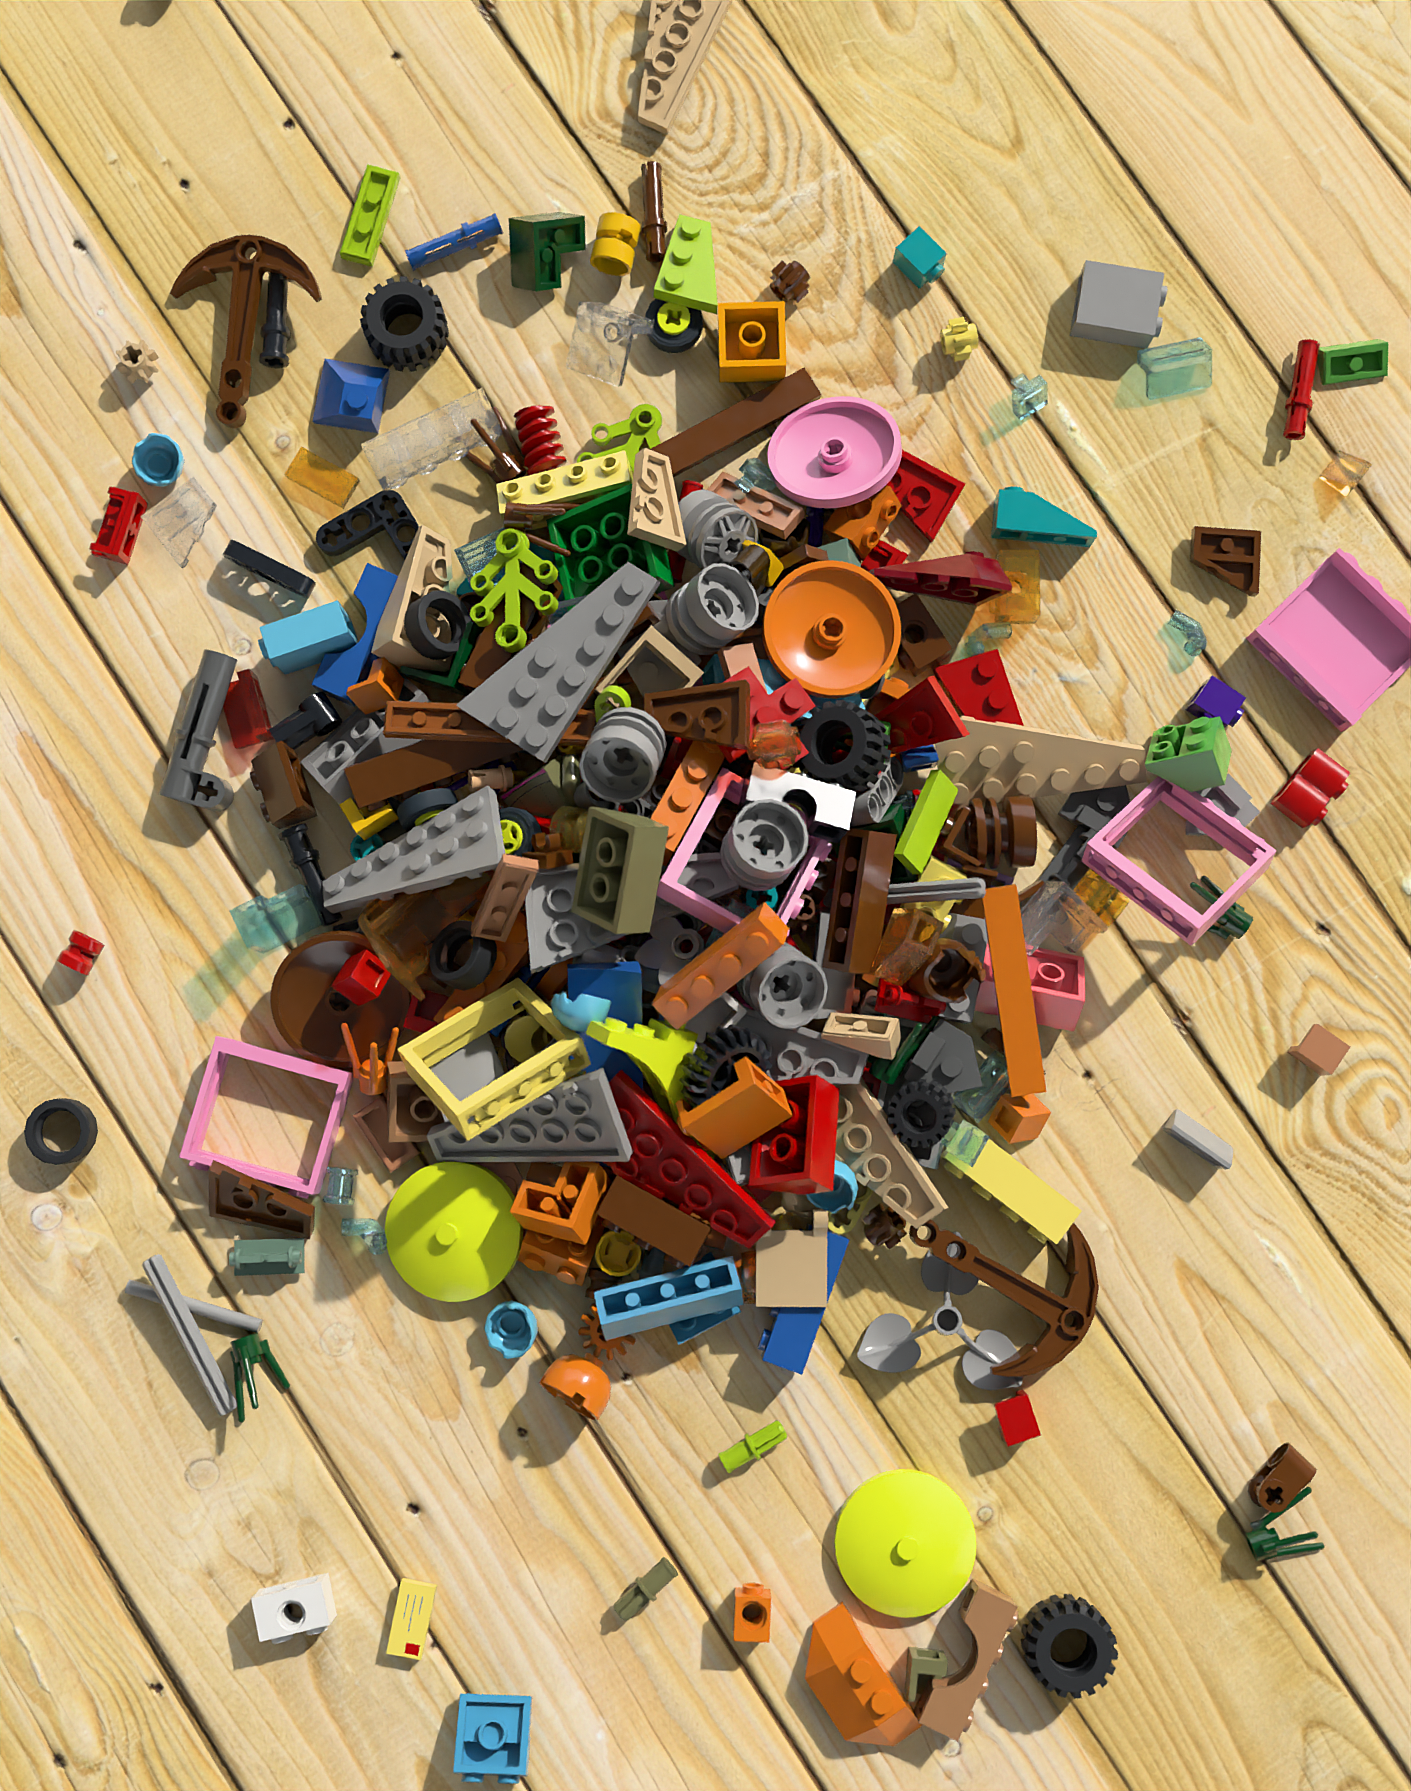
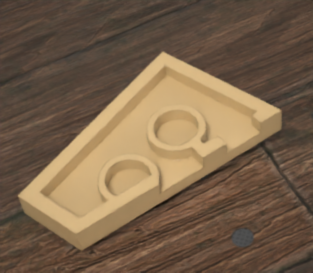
[627,448,687,551]

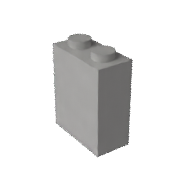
[1070,260,1167,349]

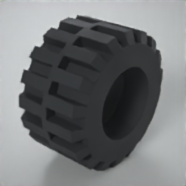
[360,277,449,372]
[796,700,891,792]
[1021,1594,1118,1699]

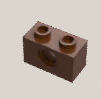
[896,593,953,677]

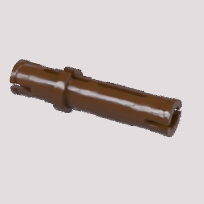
[641,161,668,263]

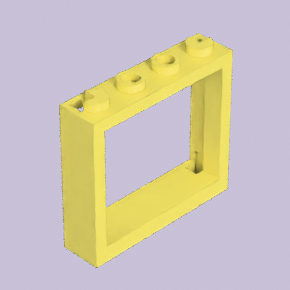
[398,978,591,1141]

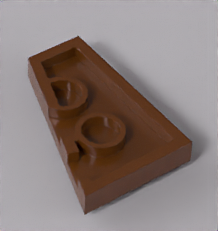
[644,680,750,751]
[208,1160,315,1239]

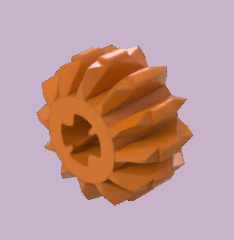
[578,1303,636,1360]

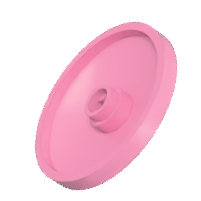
[767,396,902,508]

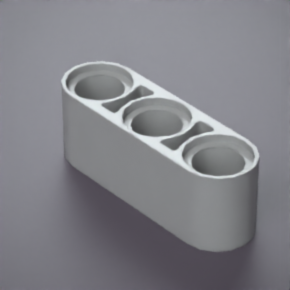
[849,757,904,828]

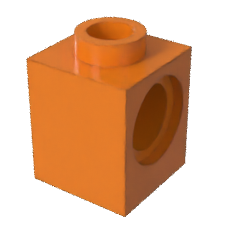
[733,1583,771,1643]

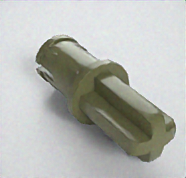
[613,1557,679,1621]

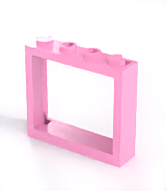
[657,767,832,949]
[1081,776,1276,946]
[179,1036,354,1199]

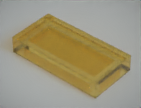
[285,446,360,509]

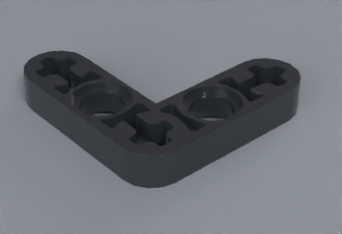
[316,489,419,560]

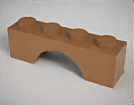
[914,1579,1018,1742]

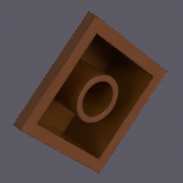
[250,741,318,829]

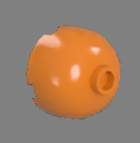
[539,1353,611,1421]

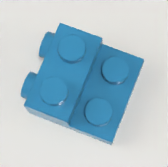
[453,1693,532,1784]

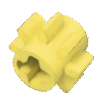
[940,317,978,362]

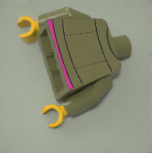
[500,745,585,840]

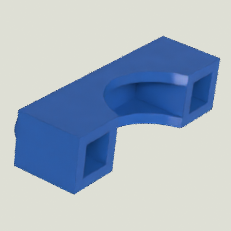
[312,563,398,707]

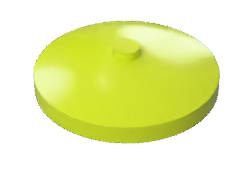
[385,1161,523,1302]
[834,1469,976,1618]

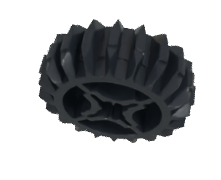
[679,1024,772,1109]

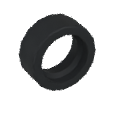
[404,591,472,660]
[429,920,497,991]
[24,1098,98,1165]

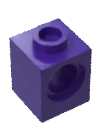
[1185,675,1246,728]

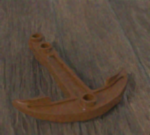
[170,235,322,429]
[909,1220,1099,1377]

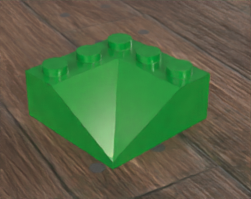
[546,483,675,612]

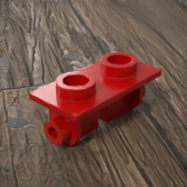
[875,977,946,1024]

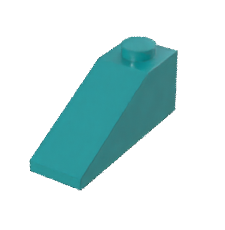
[991,486,1097,547]

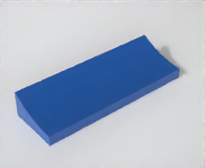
[567,961,643,1167]

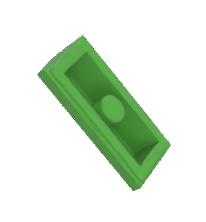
[1317,339,1389,385]

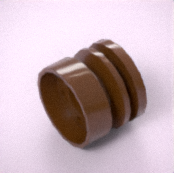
[964,795,1037,869]

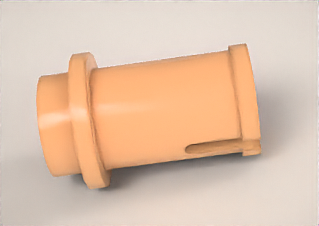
[468,764,513,792]

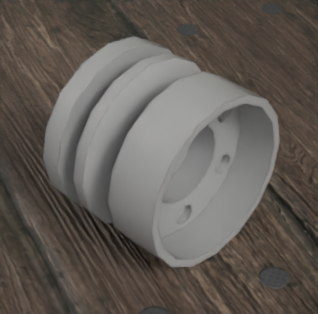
[676,489,758,569]
[666,564,759,655]
[579,707,667,803]
[720,799,808,891]
[736,942,828,1028]

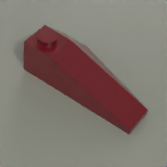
[868,551,1012,606]

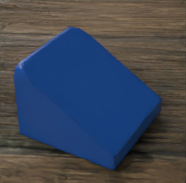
[899,744,939,773]

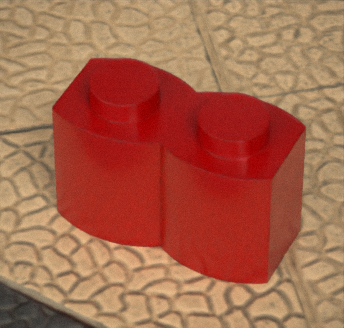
[1270,748,1350,828]

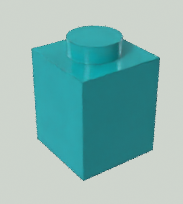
[893,226,947,289]

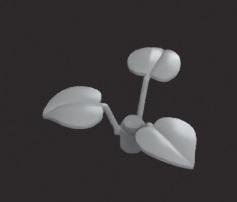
[857,1231,1023,1390]

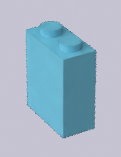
[258,600,359,675]

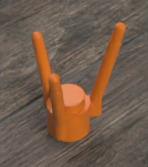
[341,1023,399,1095]

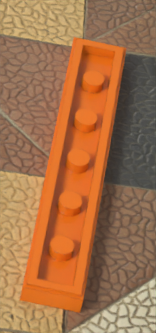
[982,884,1047,1097]

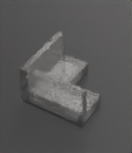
[1021,881,1109,955]

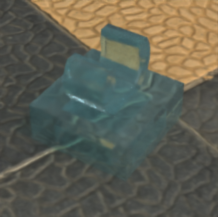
[1011,373,1048,421]
[941,1120,990,1167]

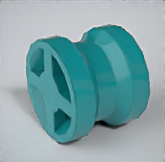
[350,834,386,861]

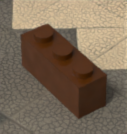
[596,1176,713,1269]

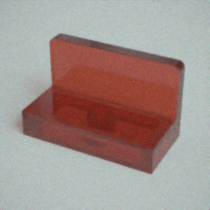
[223,668,274,750]

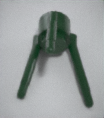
[1190,876,1253,940]
[867,1013,940,1085]
[230,1333,290,1423]
[1245,1487,1325,1561]

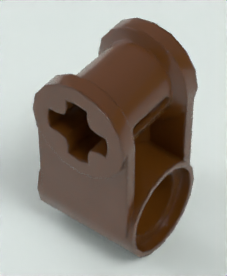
[1248,1442,1317,1513]

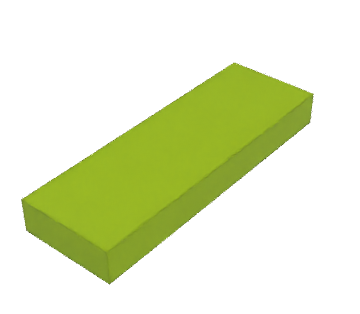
[339,164,400,267]
[894,769,958,874]

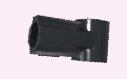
[269,692,342,750]

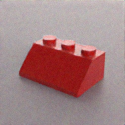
[749,1075,839,1195]

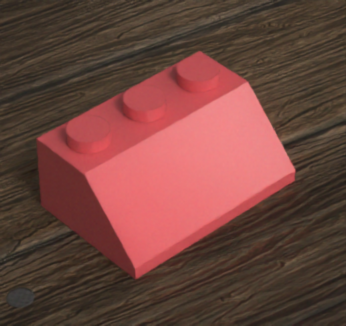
[974,941,1085,1032]

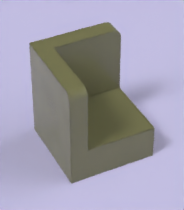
[904,1647,948,1702]

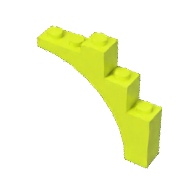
[585,1018,715,1160]

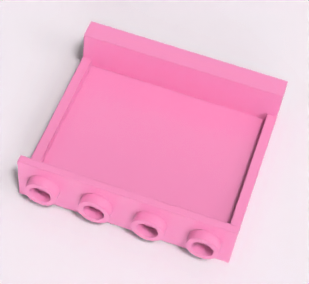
[1246,548,1411,732]

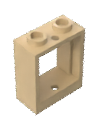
[593,626,704,709]

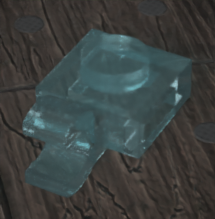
[734,458,776,493]

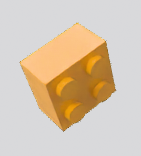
[718,301,787,383]

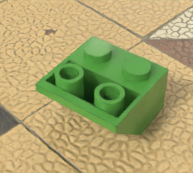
[1145,716,1232,792]

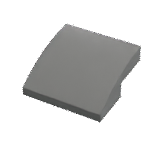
[428,1032,505,1122]

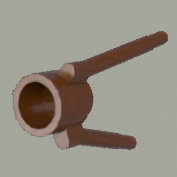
[462,407,527,484]
[504,502,584,557]

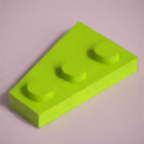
[653,214,718,314]

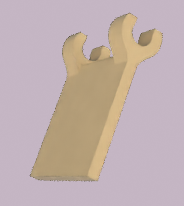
[756,1208,828,1307]

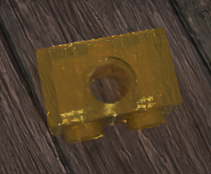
[989,550,1041,624]

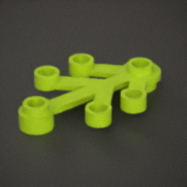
[577,404,662,473]
[470,529,558,653]

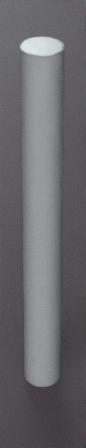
[125,1279,263,1333]

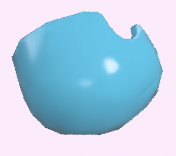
[132,433,185,487]
[551,992,612,1032]
[806,1160,858,1214]
[484,1301,538,1359]

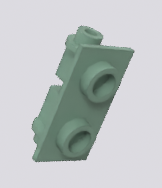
[229,1238,305,1276]

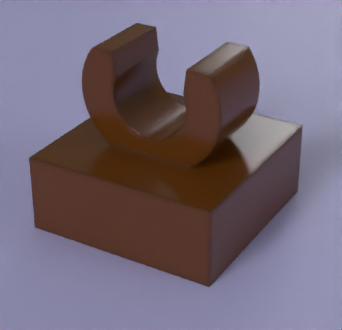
[522,832,573,869]

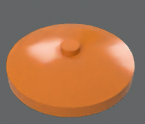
[762,560,901,699]

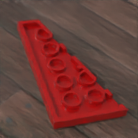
[603,1069,776,1249]

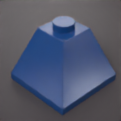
[313,359,390,434]

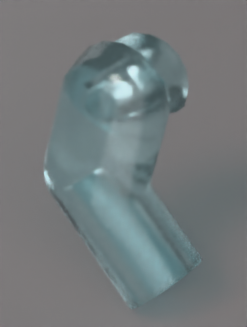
[1167,609,1208,657]
[964,622,1012,656]
[341,1218,387,1255]

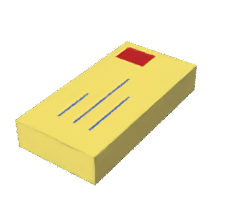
[386,1578,437,1660]

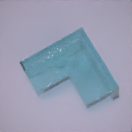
[229,884,322,954]

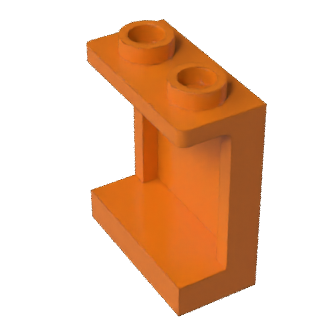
[676,1056,792,1159]

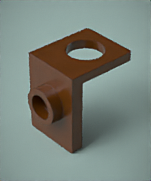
[936,806,981,867]
[949,864,998,919]

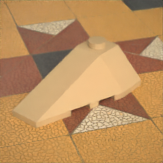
[371,525,453,672]

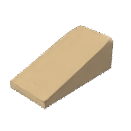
[821,1012,901,1060]

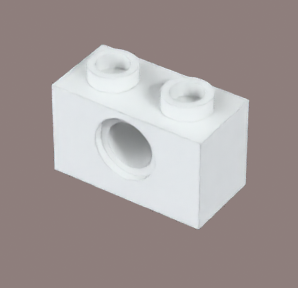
[251,1573,337,1644]

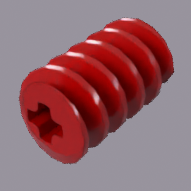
[513,405,567,476]

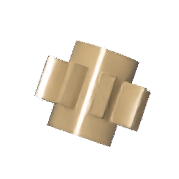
[116,340,159,383]

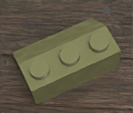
[571,807,669,934]

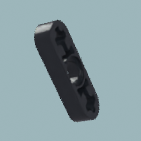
[222,539,316,599]

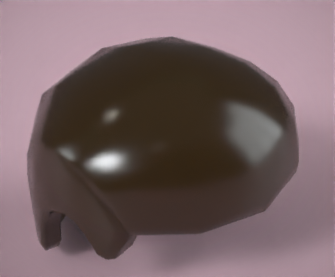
[759,518,810,559]

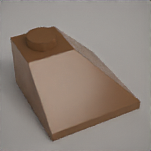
[386,1061,445,1142]

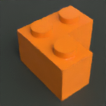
[510,1162,612,1245]

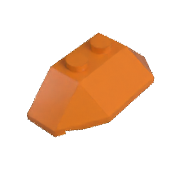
[805,1602,923,1746]

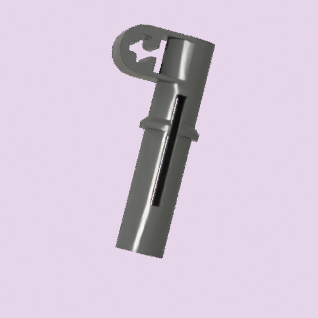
[159,649,238,812]

